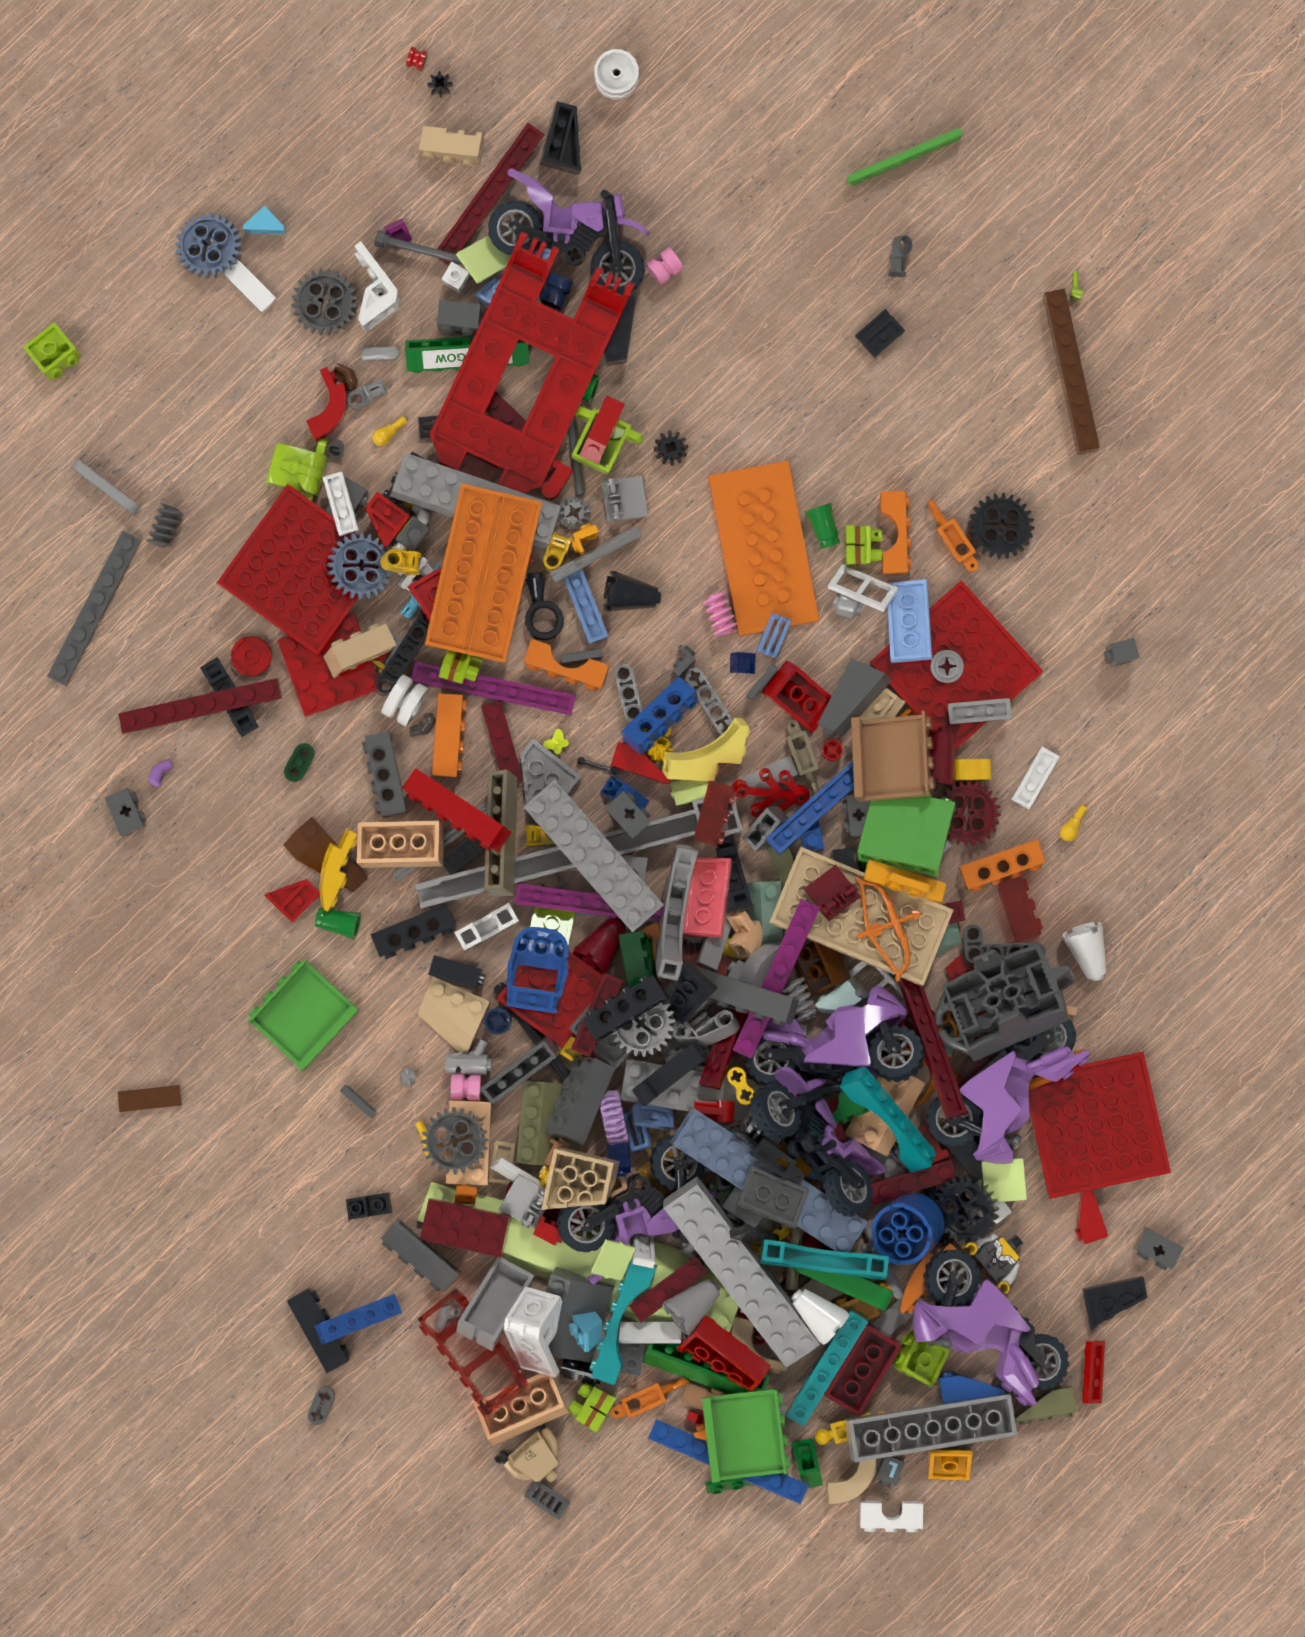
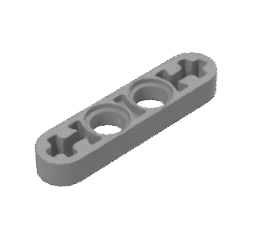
[71,460,141,515]
[686,668,733,736]

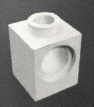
[441,262,470,294]

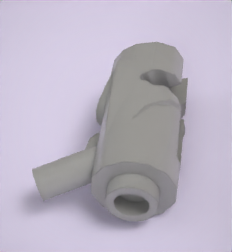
[445,1039,492,1075]

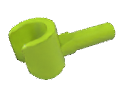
[1070,271,1083,301]

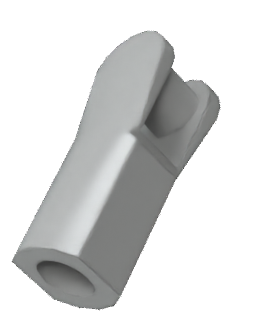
[362,347,400,361]

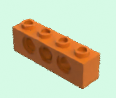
[958,839,1046,892]

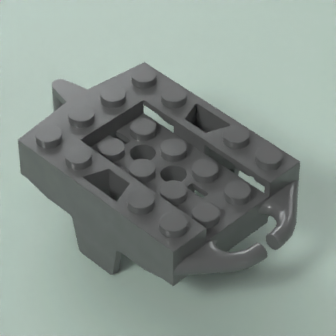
[934,944,1076,1061]

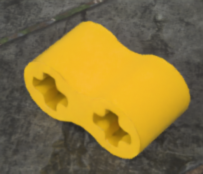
[955,759,992,781]
[727,1067,754,1105]

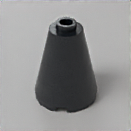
[603,571,661,612]

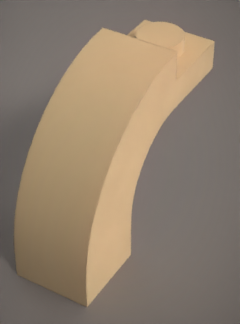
[731,1316,787,1374]
[827,1459,876,1504]

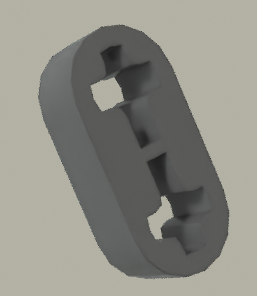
[308,1386,335,1425]

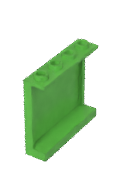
[857,796,956,877]
[248,960,359,1071]
[702,1388,790,1483]

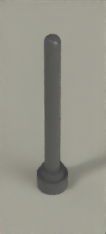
[374,230,462,264]

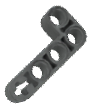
[963,924,1046,964]

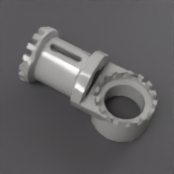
[347,378,388,410]

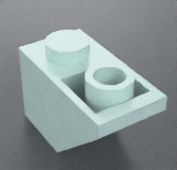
[815,980,865,1015]

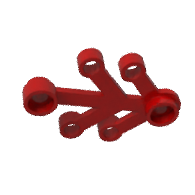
[731,768,810,818]

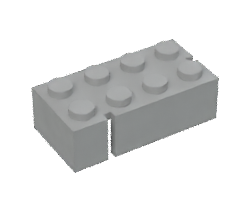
[456,1257,535,1351]

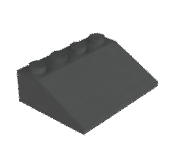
[546,1267,615,1362]

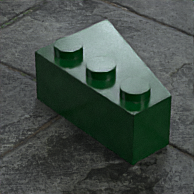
[619,931,656,995]

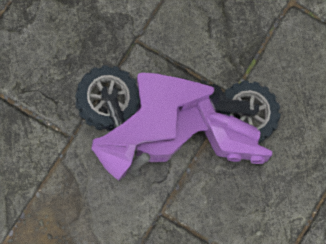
[745,986,925,1086]
[926,1009,1090,1164]
[913,1250,1069,1406]

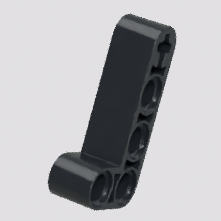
[631,1040,708,1107]

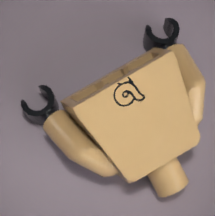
[494,1423,559,1482]

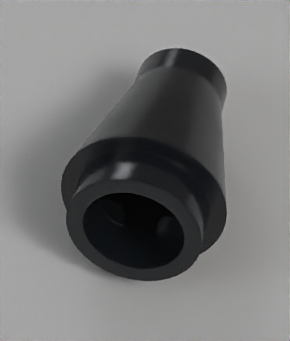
[526,572,546,602]

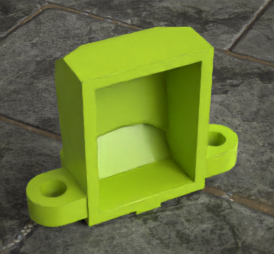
[572,406,644,475]
[266,439,328,502]

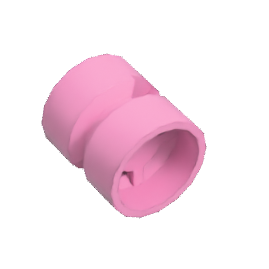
[646,247,684,285]
[451,1074,481,1101]

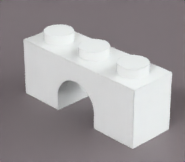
[454,903,520,951]
[860,1500,923,1532]

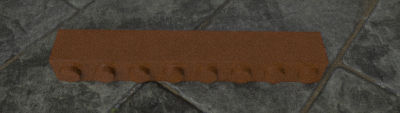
[1043,288,1100,455]

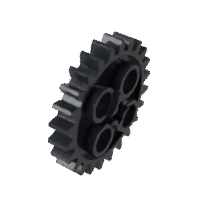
[968,493,1035,560]
[933,1175,999,1243]

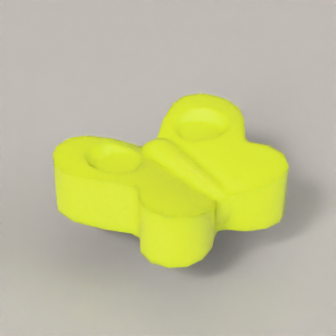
[543,729,569,755]

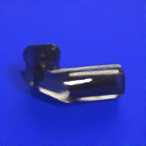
[409,712,436,737]

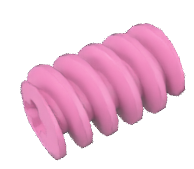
[703,591,738,637]

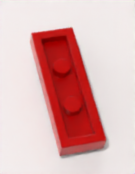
[1082,1340,1105,1404]

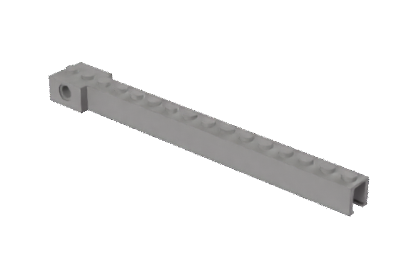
[415,791,743,909]

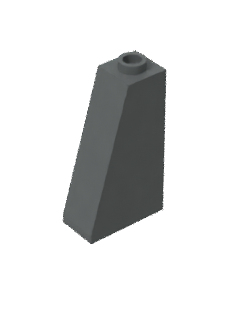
[818,658,892,737]

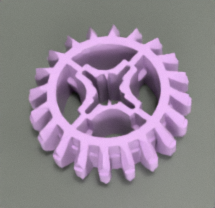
[600,1090,628,1146]

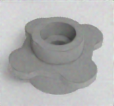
[400,1067,416,1088]

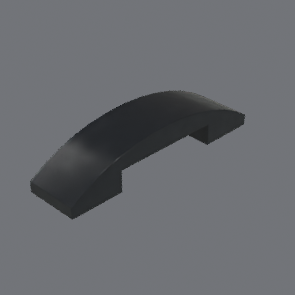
[200,657,259,737]
[713,834,753,913]

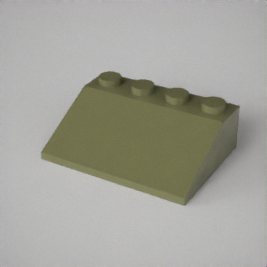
[516,1080,581,1166]

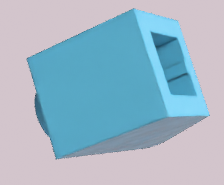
[569,1311,602,1352]

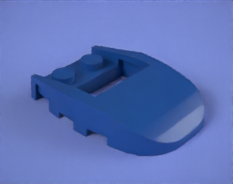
[507,927,568,1013]

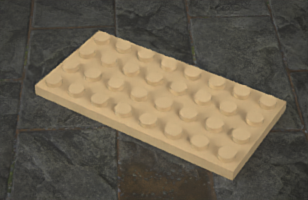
[769,847,953,987]

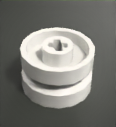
[594,49,639,100]
[381,674,429,727]

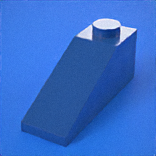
[938,1371,1005,1403]

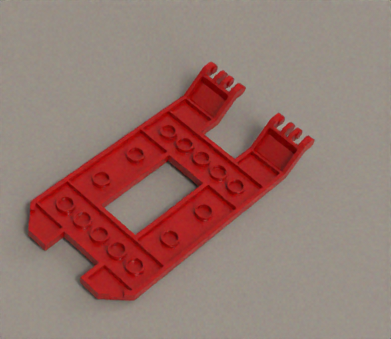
[430,231,635,493]

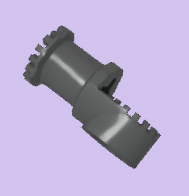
[888,235,913,278]

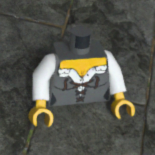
[375,501,430,551]
[962,1234,1024,1295]

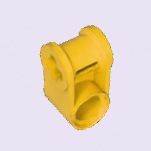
[543,531,573,572]
[380,549,422,575]
[524,825,556,847]

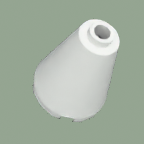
[1062,922,1107,981]
[791,1289,849,1345]

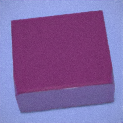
[384,219,412,249]

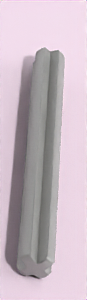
[550,527,641,582]

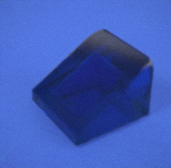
[730,652,756,674]

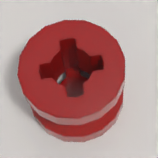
[406,47,428,71]

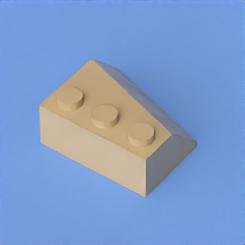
[418,976,491,1054]
[541,1147,620,1210]

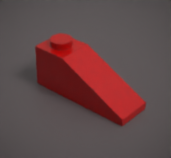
[580,395,625,464]
[610,741,670,785]
[1075,1178,1109,1244]

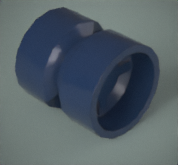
[538,273,573,310]
[484,1008,512,1035]

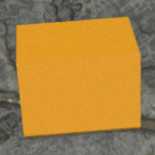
[928,1447,972,1480]

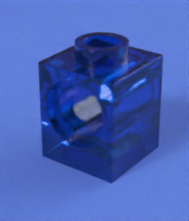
[607,1143,631,1177]

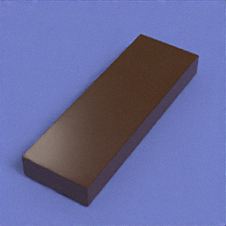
[118,1085,182,1112]

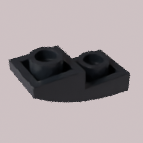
[346,1192,393,1220]

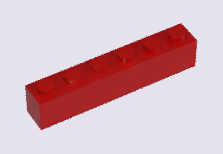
[402,768,512,852]

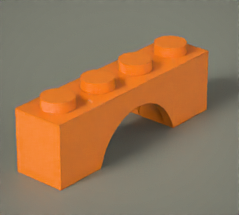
[880,491,912,575]
[523,639,609,692]

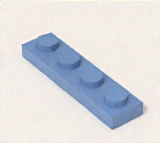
[564,568,609,644]

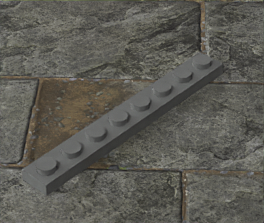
[47,531,141,686]

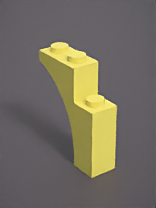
[662,718,750,782]

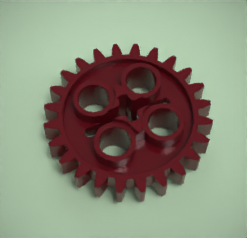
[939,780,1001,847]

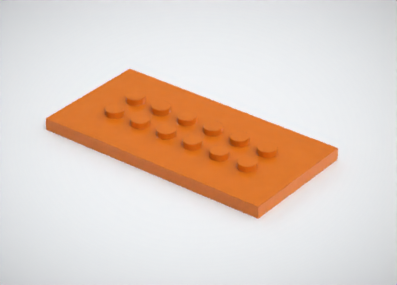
[708,460,820,637]
[425,483,542,663]

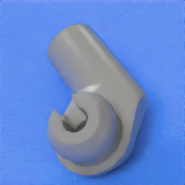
[435,1304,461,1329]

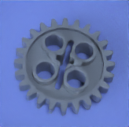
[175,212,242,279]
[327,533,393,600]

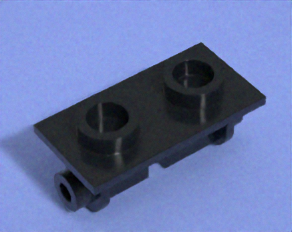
[560,1358,601,1385]

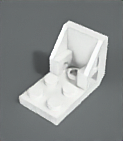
[354,241,400,333]
[503,1286,562,1378]

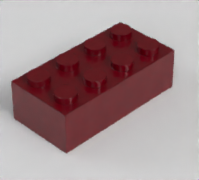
[420,1198,512,1257]
[824,1322,902,1417]

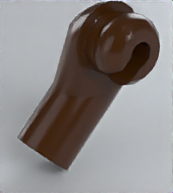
[334,363,358,391]

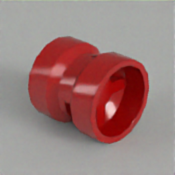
[822,740,843,762]

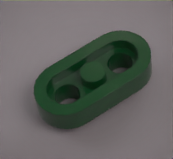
[284,743,315,782]

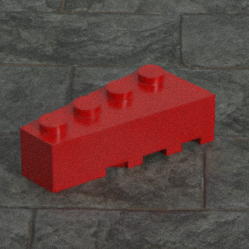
[677,1315,771,1391]

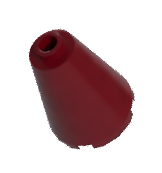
[930,726,956,784]
[573,917,626,975]

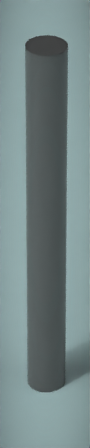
[568,418,584,496]

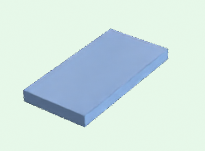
[887,579,933,663]

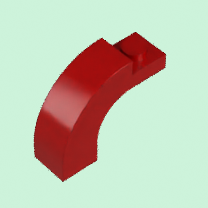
[306,367,348,442]

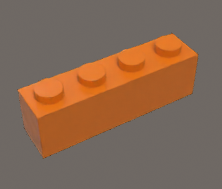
[432,693,467,778]

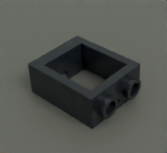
[428,955,486,989]

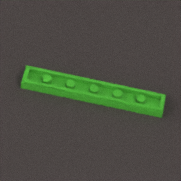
[846,128,962,187]

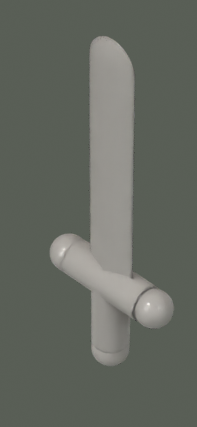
[861,1224,904,1299]

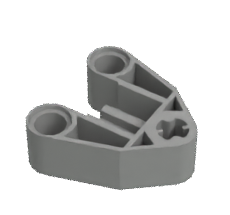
[672,998,740,1048]

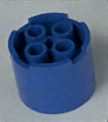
[871,1193,945,1265]

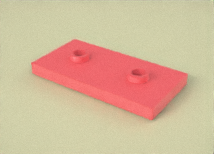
[683,857,732,938]

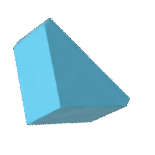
[243,206,286,235]

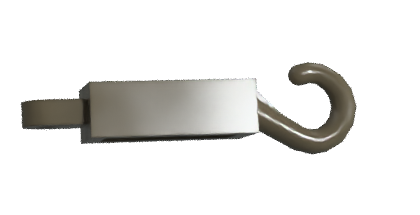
[786,719,820,796]

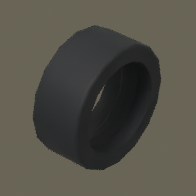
[525,600,564,640]

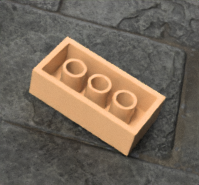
[357,821,444,868]
[844,1062,925,1156]
[446,1100,492,1185]
[474,1373,569,1446]

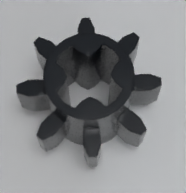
[427,71,453,98]

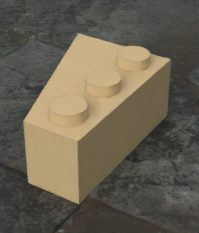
[419,126,484,167]

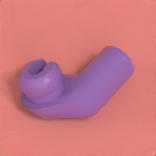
[148,759,173,787]

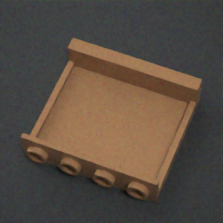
[851,711,935,802]

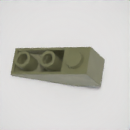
[1014,1385,1077,1425]

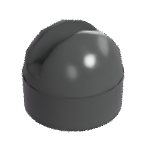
[327,439,344,457]

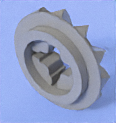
[558,496,591,529]
[930,650,964,683]

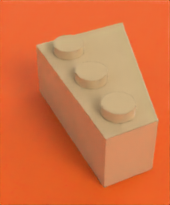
[323,623,397,678]

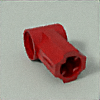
[694,1100,735,1122]

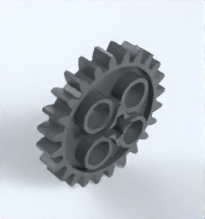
[291,269,358,336]
[421,1107,489,1175]

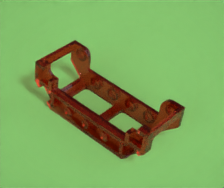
[417,1288,532,1419]

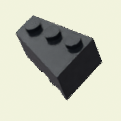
[539,101,582,175]
[604,295,637,366]

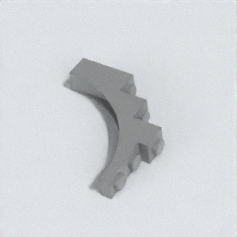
[655,844,698,981]

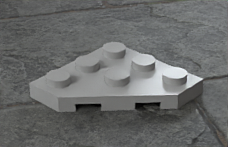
[520,738,582,804]

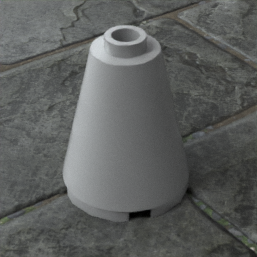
[662,1279,720,1335]

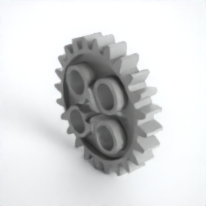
[609,991,676,1057]

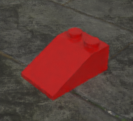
[761,660,831,733]

